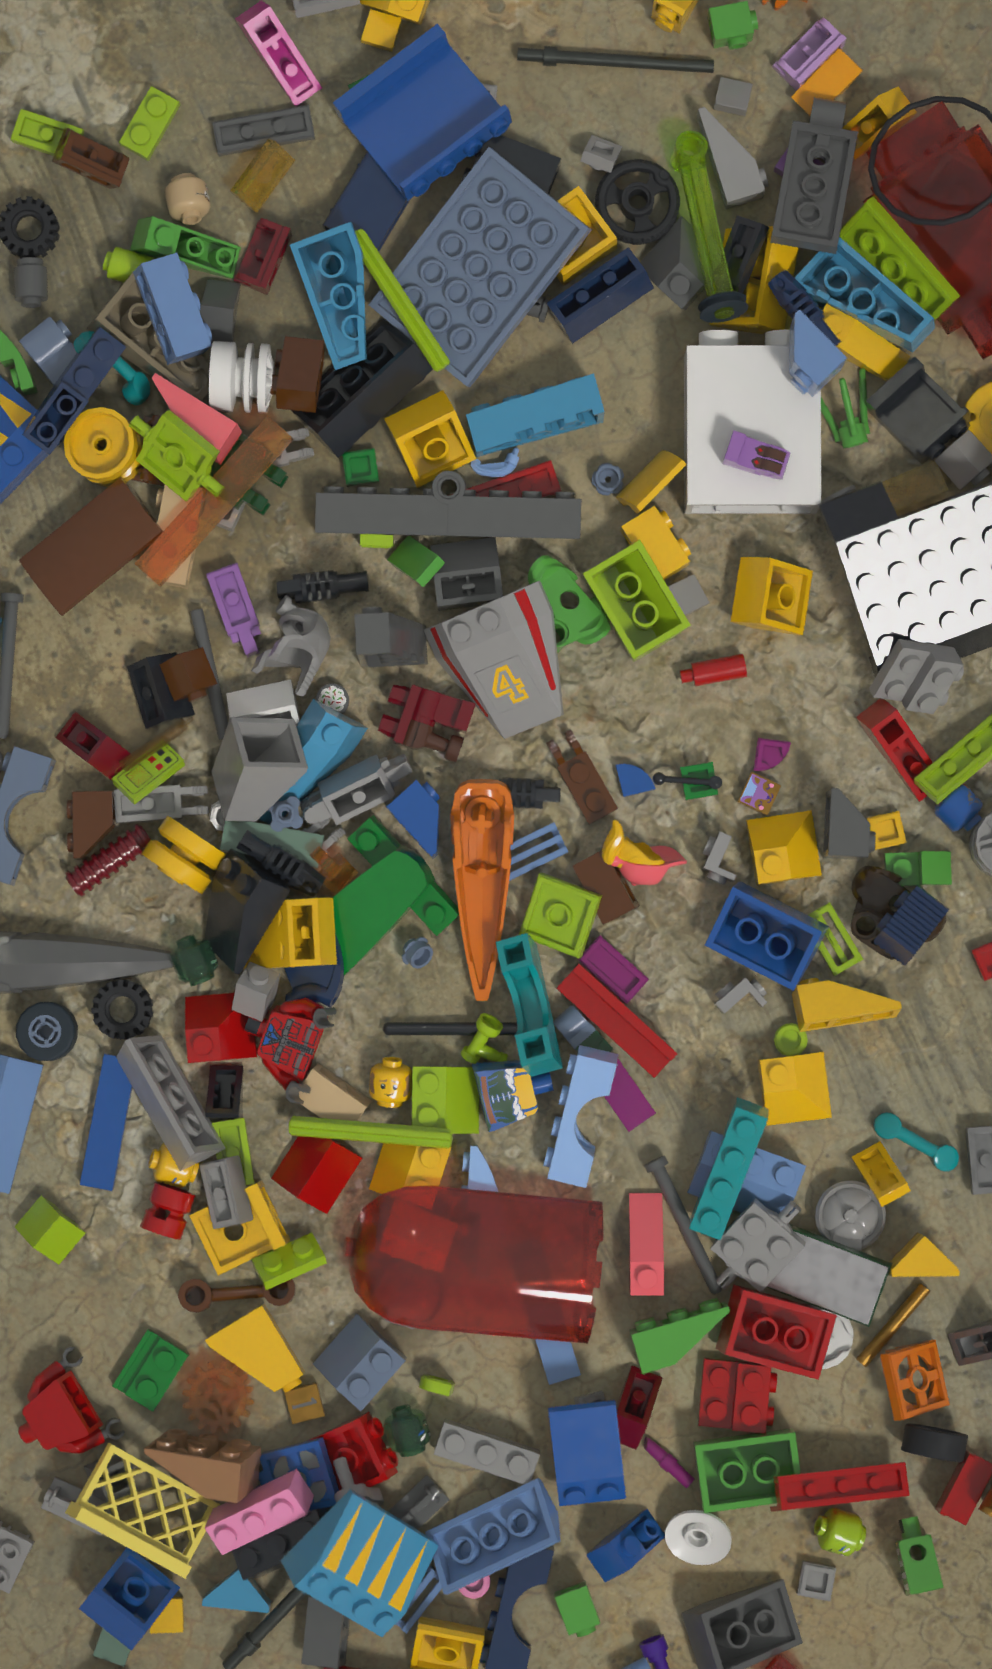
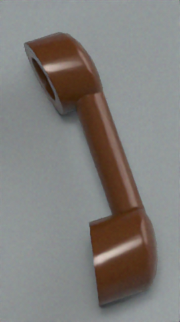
[178,1279,296,1313]

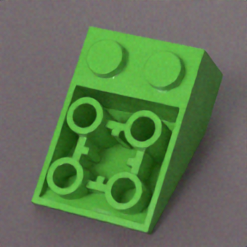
[629,1298,730,1374]

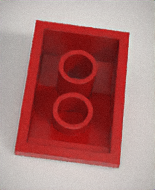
[715,1284,837,1380]

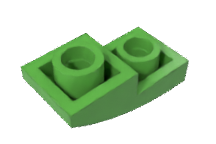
[0,330,38,396]

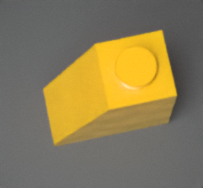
[205,1303,305,1393]

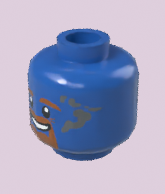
[934,783,983,832]

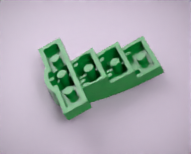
[333,815,459,976]

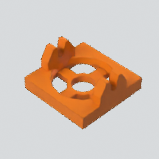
[880,1339,950,1421]

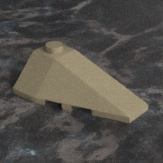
[87,273,210,401]

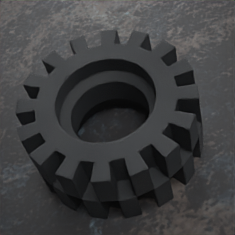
[0,196,60,258]
[91,980,154,1040]

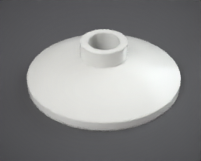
[665,1510,732,1565]

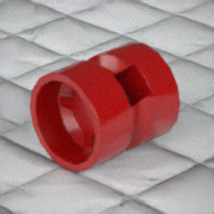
[140,1182,196,1240]

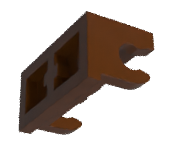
[52,128,129,189]
[573,850,640,925]

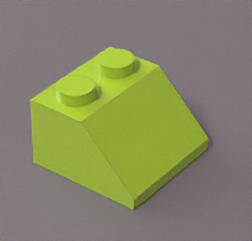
[412,1066,479,1134]

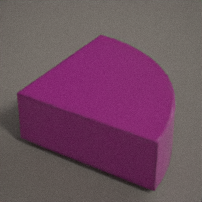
[753,738,791,772]

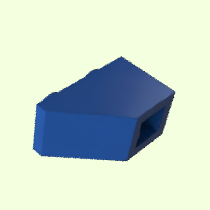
[586,1509,665,1582]

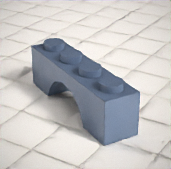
[0,746,56,886]

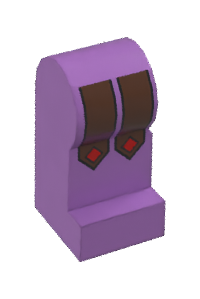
[723,430,791,479]

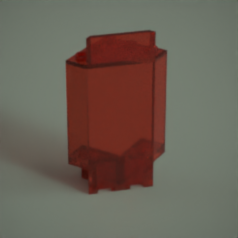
[863,101,992,360]

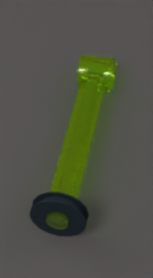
[671,130,748,323]

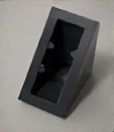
[205,1065,244,1118]

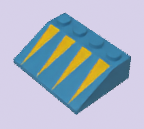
[281,1489,439,1637]

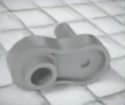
[333,1457,384,1507]

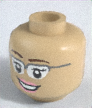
[165,173,211,225]

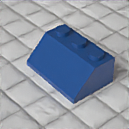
[705,881,829,991]

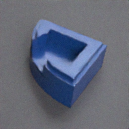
[615,764,656,797]

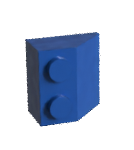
[387,780,440,859]
[79,1547,180,1651]

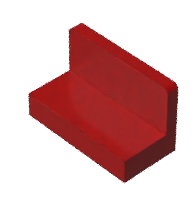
[935,1450,992,1526]

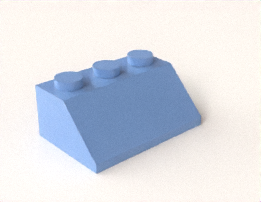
[687,1130,806,1214]

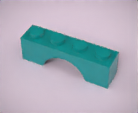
[496,933,563,1077]
[689,1097,769,1241]

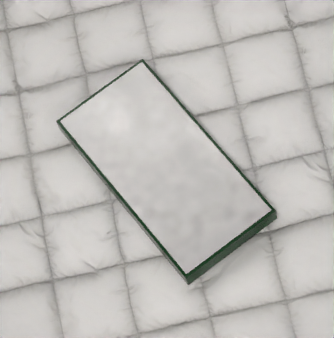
[766,1224,892,1327]

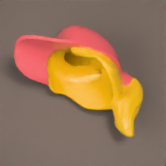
[602,820,687,886]

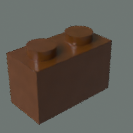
[270,336,324,413]

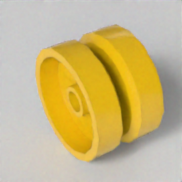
[63,407,144,487]
[141,815,226,894]

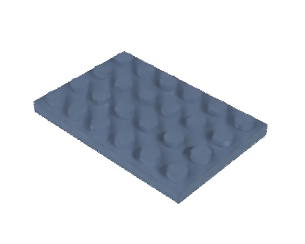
[369,147,592,387]

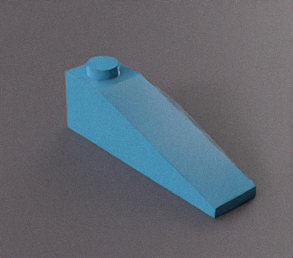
[259,699,368,825]

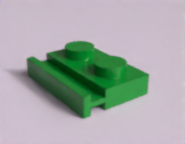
[112,1329,189,1412]

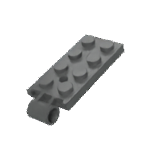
[770,97,858,254]

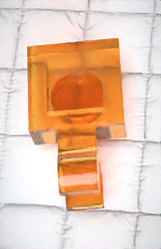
[310,846,359,895]

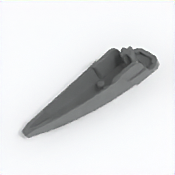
[0,931,180,994]

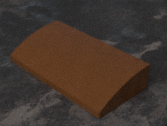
[19,477,164,616]

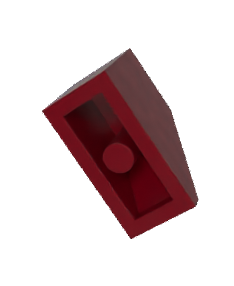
[55,712,132,780]
[616,1365,663,1450]

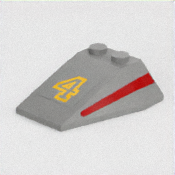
[424,580,564,739]

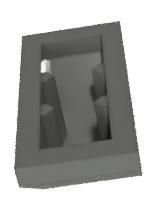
[200,279,241,344]

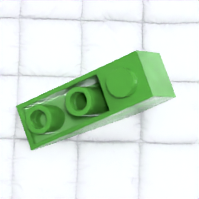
[130,216,241,279]

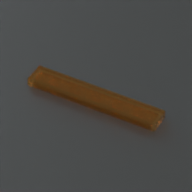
[135,416,294,587]

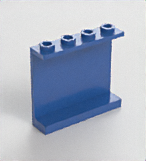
[333,23,512,201]

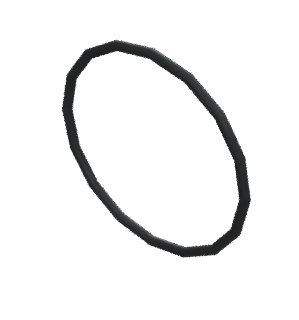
[868,96,992,226]

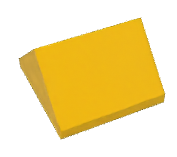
[888,1232,959,1277]
[410,1616,485,1669]

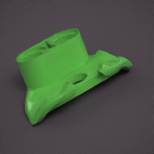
[528,555,611,653]

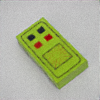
[112,741,185,805]

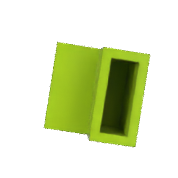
[15,1195,85,1265]

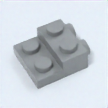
[869,639,964,714]

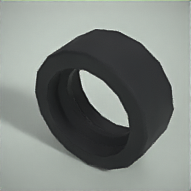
[901,1423,968,1462]

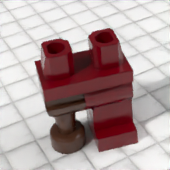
[378,684,476,763]

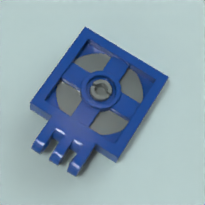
[255,1437,339,1512]

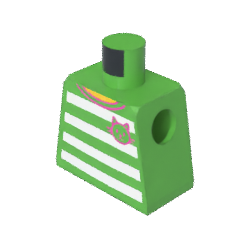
[895,1516,944,1596]

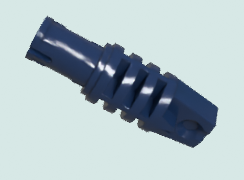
[768,270,842,346]

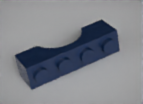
[479,1546,554,1669]

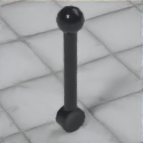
[653,772,722,790]

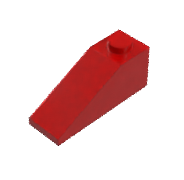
[856,698,933,802]

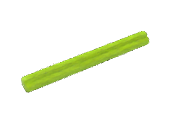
[355,229,450,372]
[289,1116,453,1149]

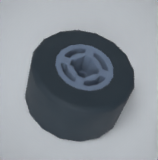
[16,1002,78,1061]

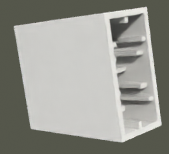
[684,330,821,514]

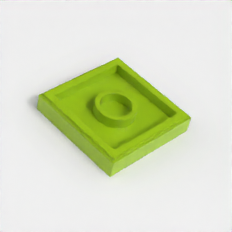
[519,872,602,959]

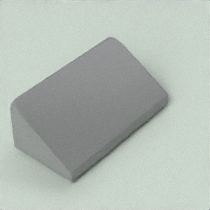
[199,1155,253,1229]

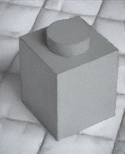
[934,430,992,490]
[232,962,280,1022]

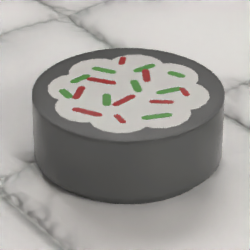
[316,683,349,714]

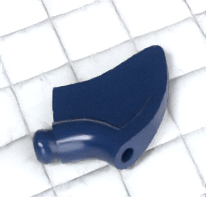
[284,934,344,1007]

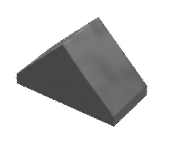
[948,1319,992,1366]

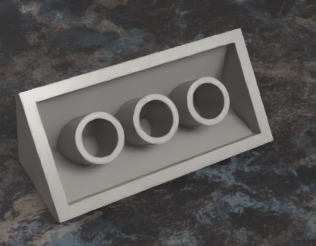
[116,1035,225,1171]

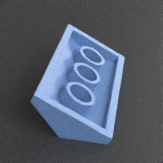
[0,1054,44,1194]
[425,1478,561,1595]

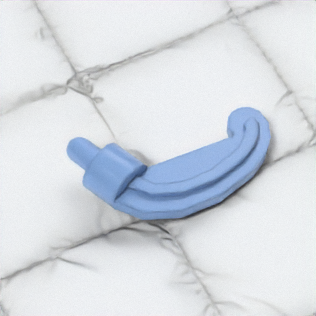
[471,448,519,478]

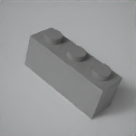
[434,1418,540,1484]

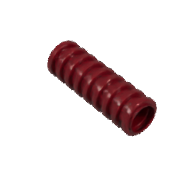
[65,824,151,897]

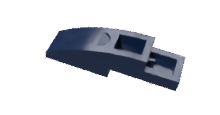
[22,327,126,455]

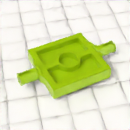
[129,410,225,502]

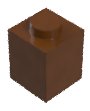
[160,647,218,703]

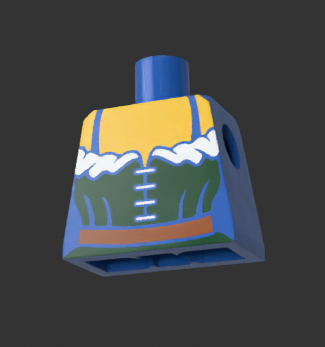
[472,1060,554,1132]

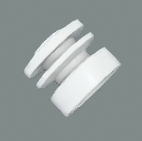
[209,341,275,414]

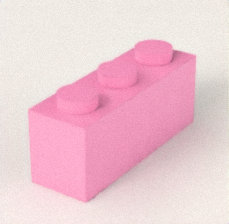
[205,1469,314,1555]

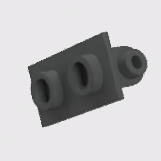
[387,1475,450,1530]

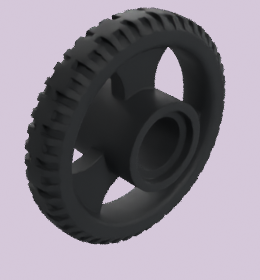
[595,159,680,245]

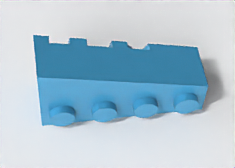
[795,237,935,353]
[466,373,605,457]

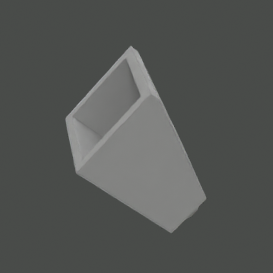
[212,717,308,821]

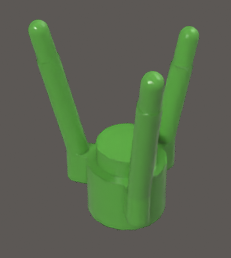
[821,368,870,449]

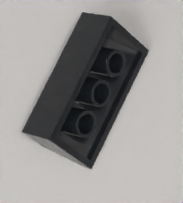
[290,318,433,458]

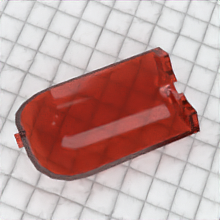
[343,1186,603,1344]

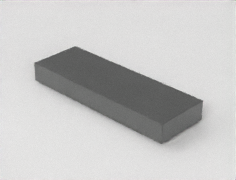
[212,105,315,156]

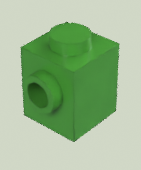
[707,1,758,49]
[554,1581,600,1637]

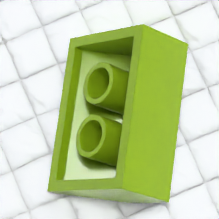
[583,540,691,663]

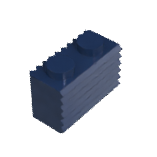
[874,885,949,966]

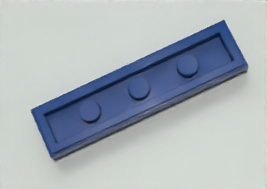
[80,1054,133,1191]

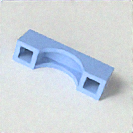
[543,1045,618,1188]

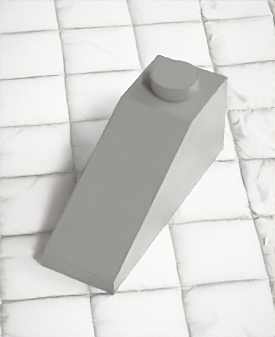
[697,107,769,209]

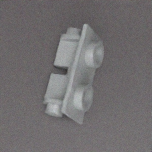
[41,1477,112,1536]

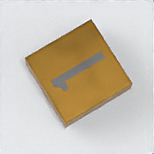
[284,1383,325,1424]

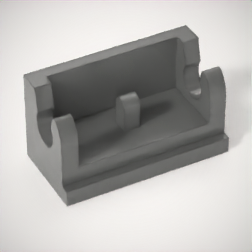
[301,1596,350,1669]

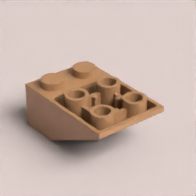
[144,1429,261,1503]

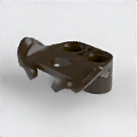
[851,865,946,960]

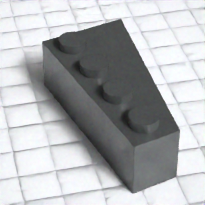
[354,607,428,668]

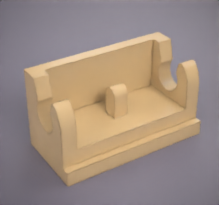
[299,1063,372,1121]

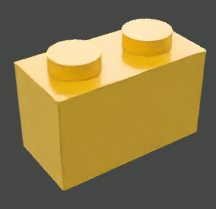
[620,505,691,580]

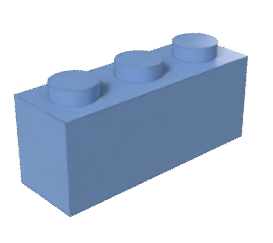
[133,253,212,365]

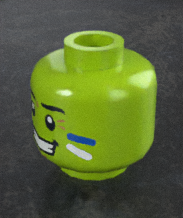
[814,1508,866,1556]

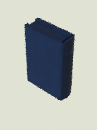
[322,152,411,252]

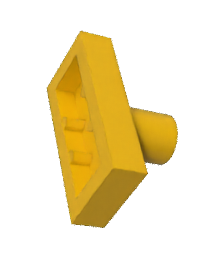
[852,1141,911,1207]

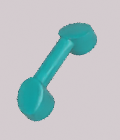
[74,331,150,406]
[873,1112,959,1172]

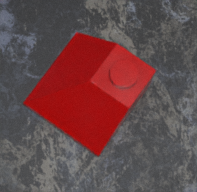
[185,993,257,1063]

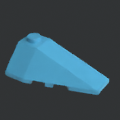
[290,222,367,370]

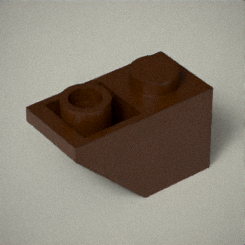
[67,791,116,860]

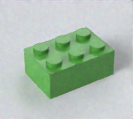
[693,1428,801,1513]

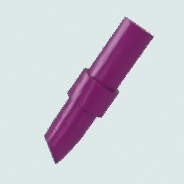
[644,1436,695,1489]

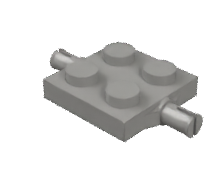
[710,1198,806,1293]

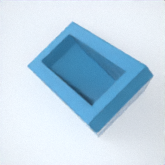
[202,1568,271,1613]

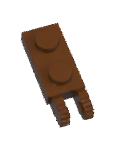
[546,729,618,825]

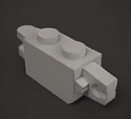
[300,754,412,825]

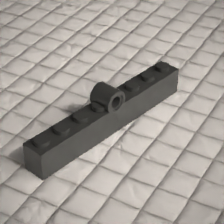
[315,471,582,539]

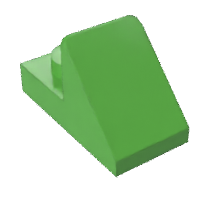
[884,851,952,886]

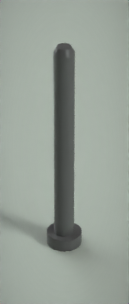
[0,593,24,739]
[644,1155,722,1295]

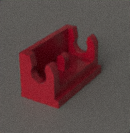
[234,218,292,295]

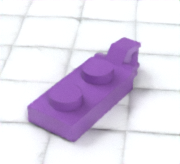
[206,563,261,657]

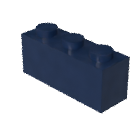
[547,247,654,344]

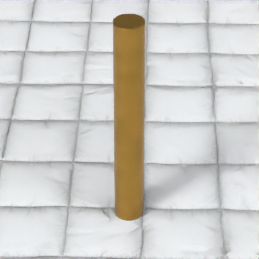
[856,1283,931,1367]

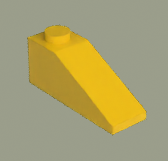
[823,303,910,382]
[792,978,902,1032]

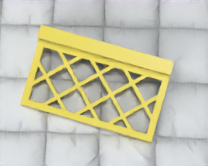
[65,1443,220,1579]

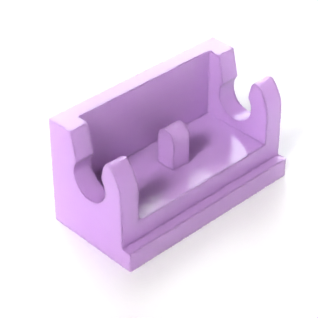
[772,18,846,91]

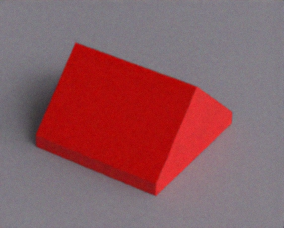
[271,1136,363,1214]

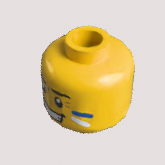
[148,1142,200,1188]

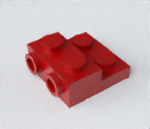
[698,1358,777,1434]
[307,1412,398,1491]

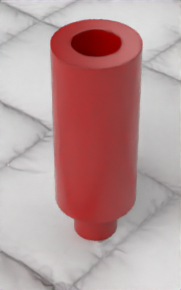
[679,654,747,686]

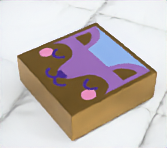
[737,772,781,816]

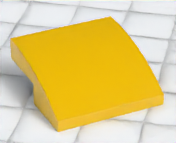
[615,450,687,513]

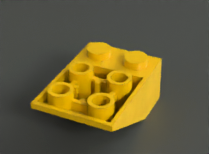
[244,898,337,970]

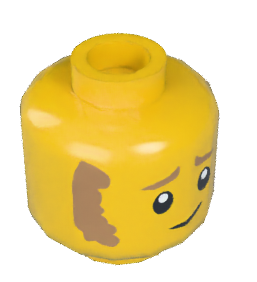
[369,1057,412,1108]

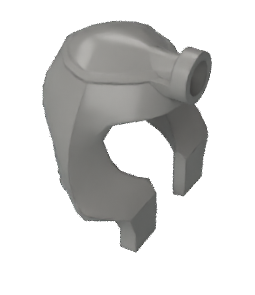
[251,595,331,696]

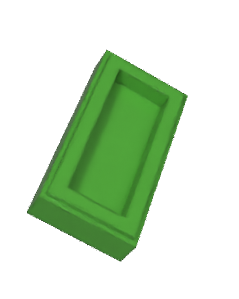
[387,535,445,587]

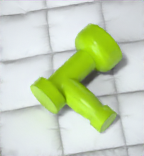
[460,1013,508,1064]

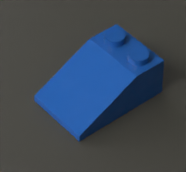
[548,1400,626,1506]

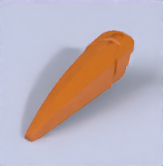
[450,779,515,1001]

